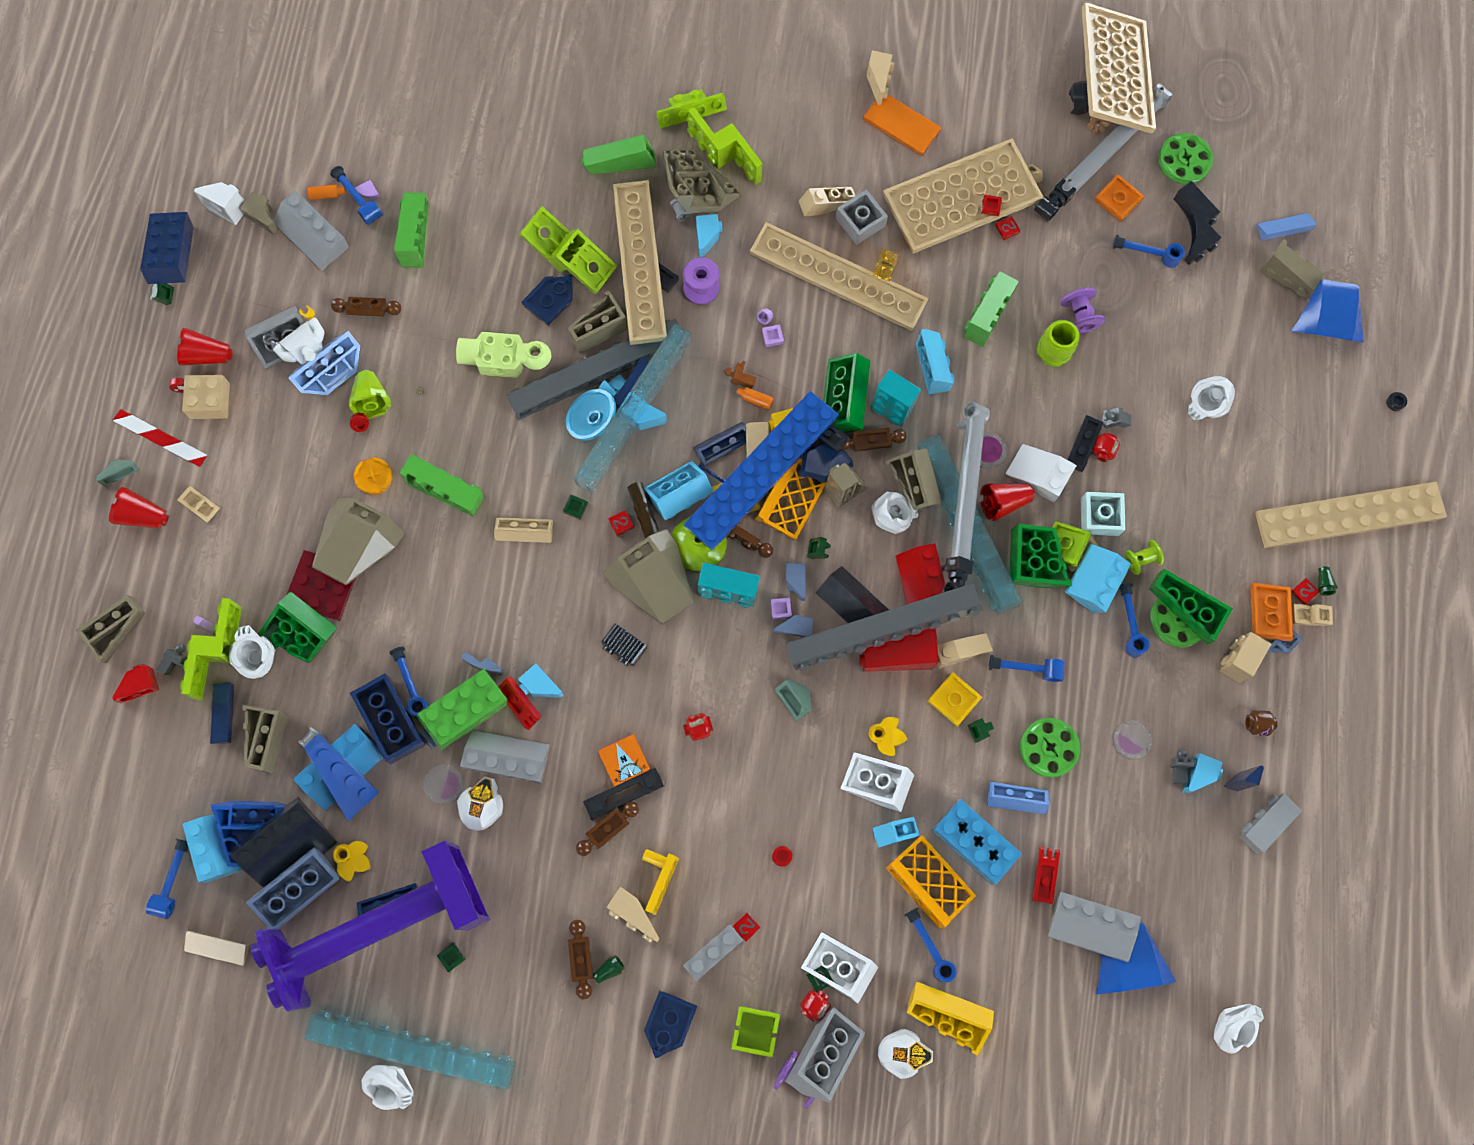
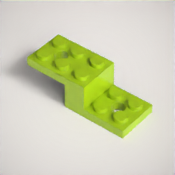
[687,107,763,185]
[519,206,618,294]
[180,598,242,701]

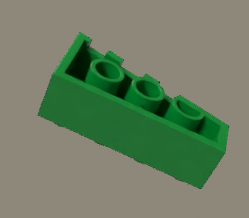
[1149,569,1233,645]

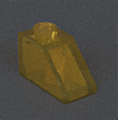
[873,248,899,282]

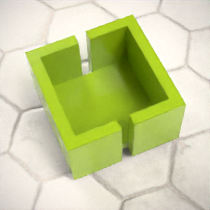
[731,1005,780,1058]

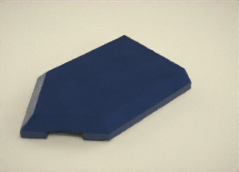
[521,275,573,325]
[799,442,854,483]
[644,990,697,1059]

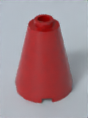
[177,328,233,366]
[980,483,1035,521]
[109,487,169,529]

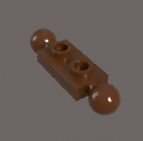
[331,297,401,317]
[841,427,907,452]
[727,525,773,558]
[576,801,639,856]
[568,920,593,999]

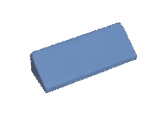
[1257,213,1317,241]
[987,782,1049,814]

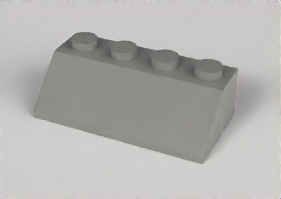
[273,190,349,271]
[460,730,550,784]
[1048,892,1141,962]
[785,1007,865,1102]

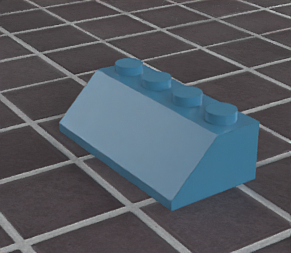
[293,724,384,811]

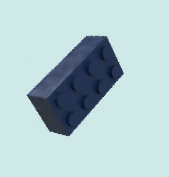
[140,212,194,284]
[350,673,426,765]

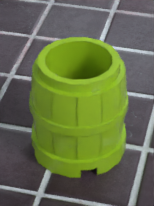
[1037,320,1080,367]

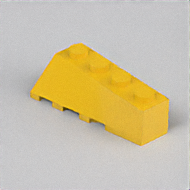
[907,981,994,1056]

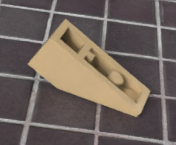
[937,633,993,669]

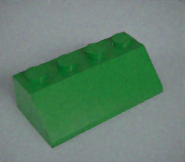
[823,353,871,433]

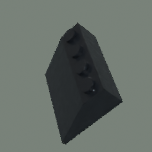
[230,797,337,888]

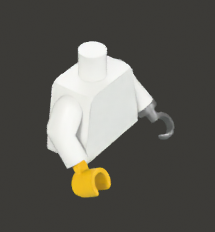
[263,305,325,365]

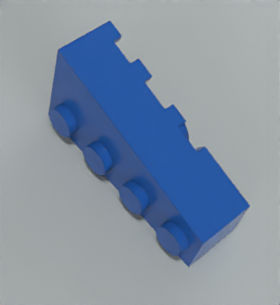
[304,733,379,822]

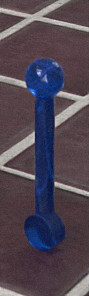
[698,463,725,483]

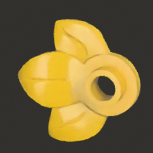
[868,717,907,756]
[333,841,371,882]

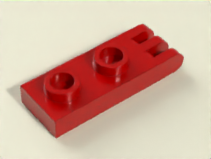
[498,676,541,730]
[1032,846,1060,904]

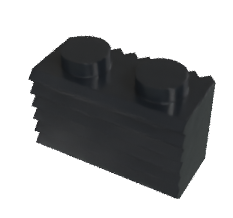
[601,623,647,667]

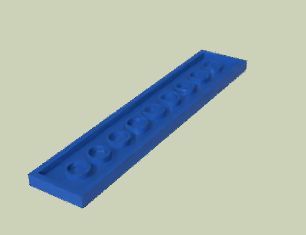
[684,391,839,551]

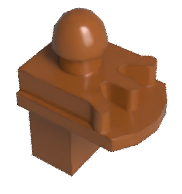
[724,361,756,389]

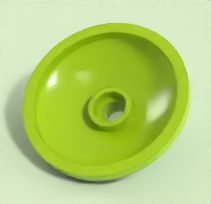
[671,517,727,572]

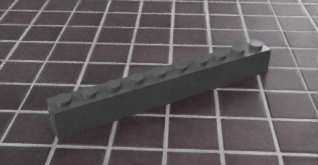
[507,318,686,420]
[786,583,983,671]

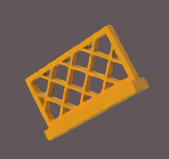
[754,458,826,541]
[886,835,976,929]

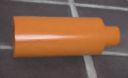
[307,184,346,200]
[736,387,774,410]

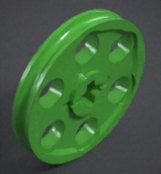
[1158,133,1213,185]
[1150,598,1201,648]
[1020,718,1080,778]

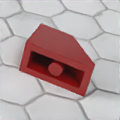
[112,664,159,704]

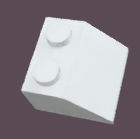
[194,182,245,225]

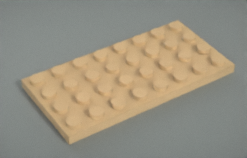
[1082,2,1156,134]
[883,138,1044,254]

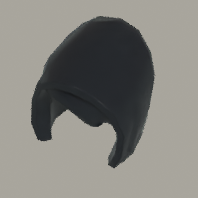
[1069,81,1089,115]

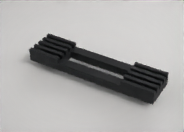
[583,768,664,820]

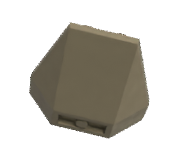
[662,149,740,214]
[312,498,405,585]
[603,529,694,624]

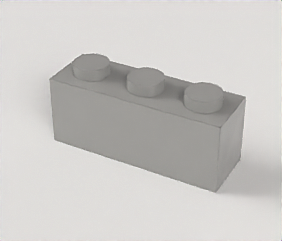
[1239,794,1302,854]
[683,924,743,981]

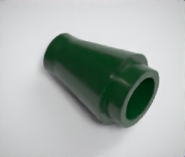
[1318,566,1338,596]
[593,955,625,984]

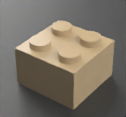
[182,375,230,419]
[1219,632,1271,683]

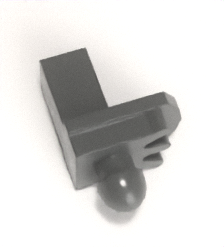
[1102,407,1131,429]
[156,644,187,675]
[1170,749,1195,784]

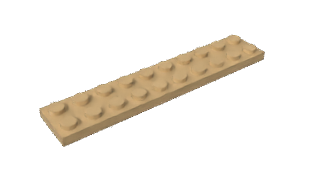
[613,180,667,345]
[749,222,929,331]
[1255,482,1447,548]

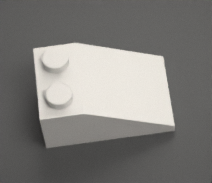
[1005,444,1076,503]
[841,752,914,812]
[801,932,878,1003]

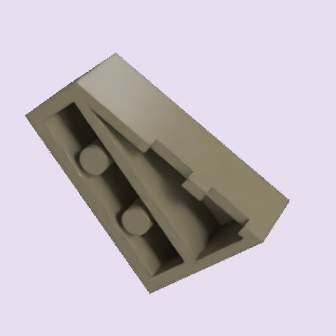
[1260,239,1324,298]
[568,290,628,353]
[885,449,942,510]
[824,463,867,508]
[76,595,145,663]
[243,705,289,774]

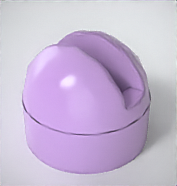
[757,308,773,325]

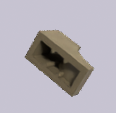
[239,191,278,235]

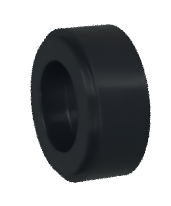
[1386,392,1407,411]

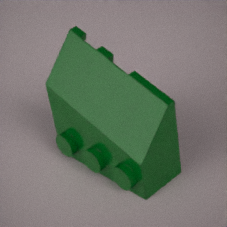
[1009,524,1072,589]
[258,592,337,663]

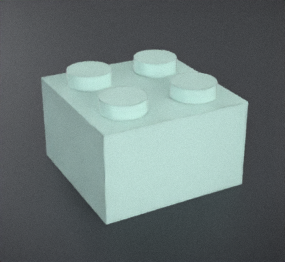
[1081,492,1125,536]

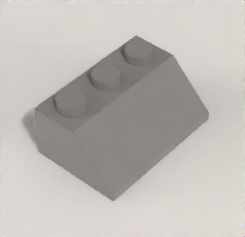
[244,306,305,368]

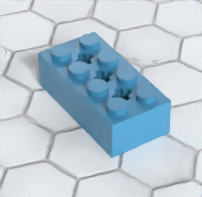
[931,799,1022,885]

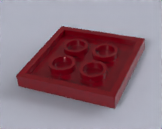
[287,550,356,621]

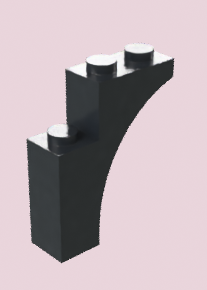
[1173,181,1222,265]

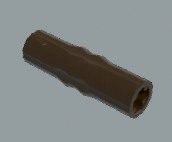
[627,482,660,538]

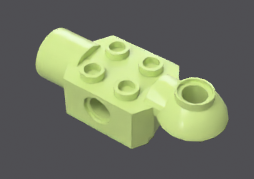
[456,332,552,378]

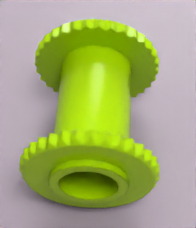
[1124,540,1164,575]

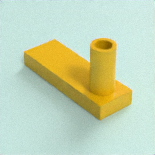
[642,849,679,915]

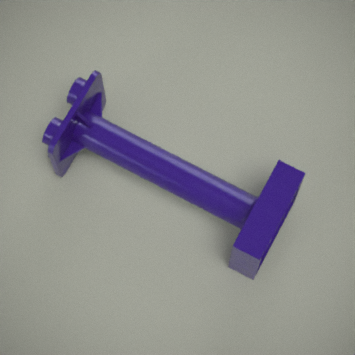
[251,840,490,1012]

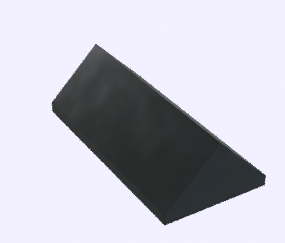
[816,566,889,623]

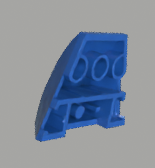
[1291,279,1364,343]
[211,801,287,867]
[1096,923,1176,994]

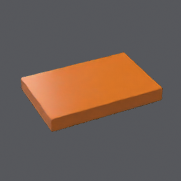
[1250,583,1293,642]

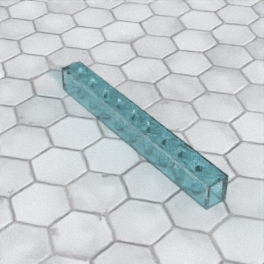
[573,324,691,494]
[916,434,1022,615]
[304,1010,516,1089]

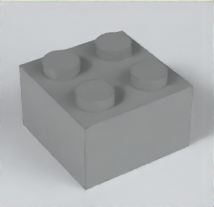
[835,189,888,245]

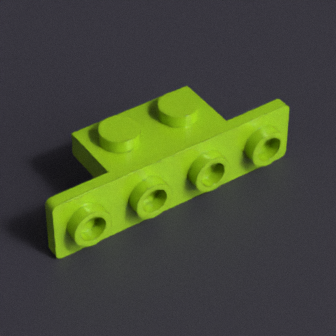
[656,89,727,128]

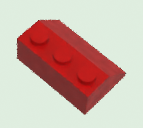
[895,543,945,604]

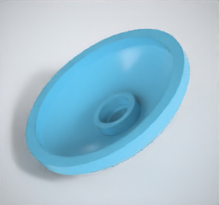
[566,389,616,441]

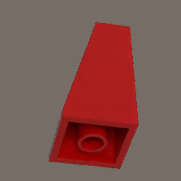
[859,628,939,672]

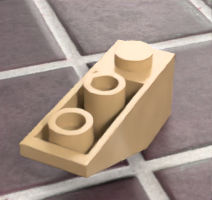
[867,50,894,105]
[799,187,855,216]
[606,887,660,943]

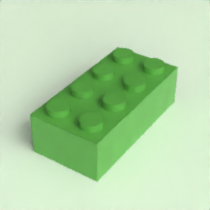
[418,669,507,751]

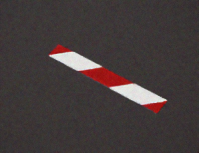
[113,409,208,467]

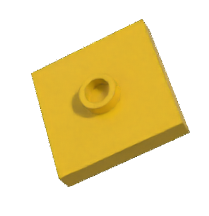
[927,672,982,727]

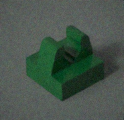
[150,283,174,305]
[807,537,831,559]
[967,718,994,743]

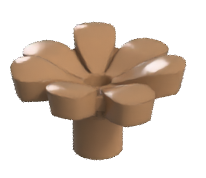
[1087,117,1111,135]

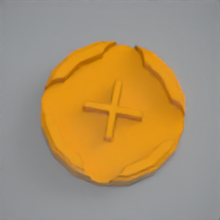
[353,457,393,495]

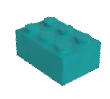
[871,369,921,427]
[698,563,760,608]

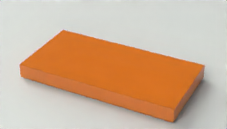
[863,94,942,156]

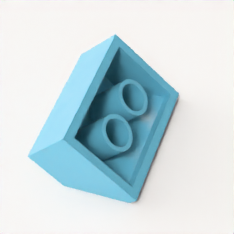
[916,329,954,395]
[645,461,714,520]
[1065,544,1131,613]
[182,815,243,883]

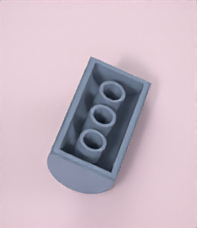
[246,847,340,930]

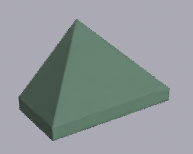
[96,460,140,487]
[775,679,811,721]

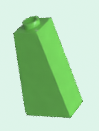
[581,134,657,174]

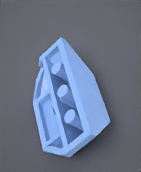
[288,331,360,395]

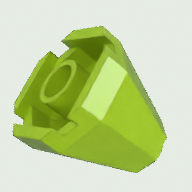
[349,370,391,418]

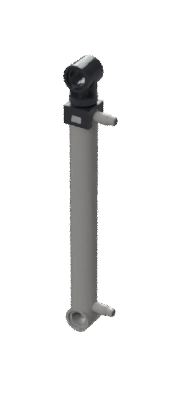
[1034,83,1173,222]
[941,401,990,593]

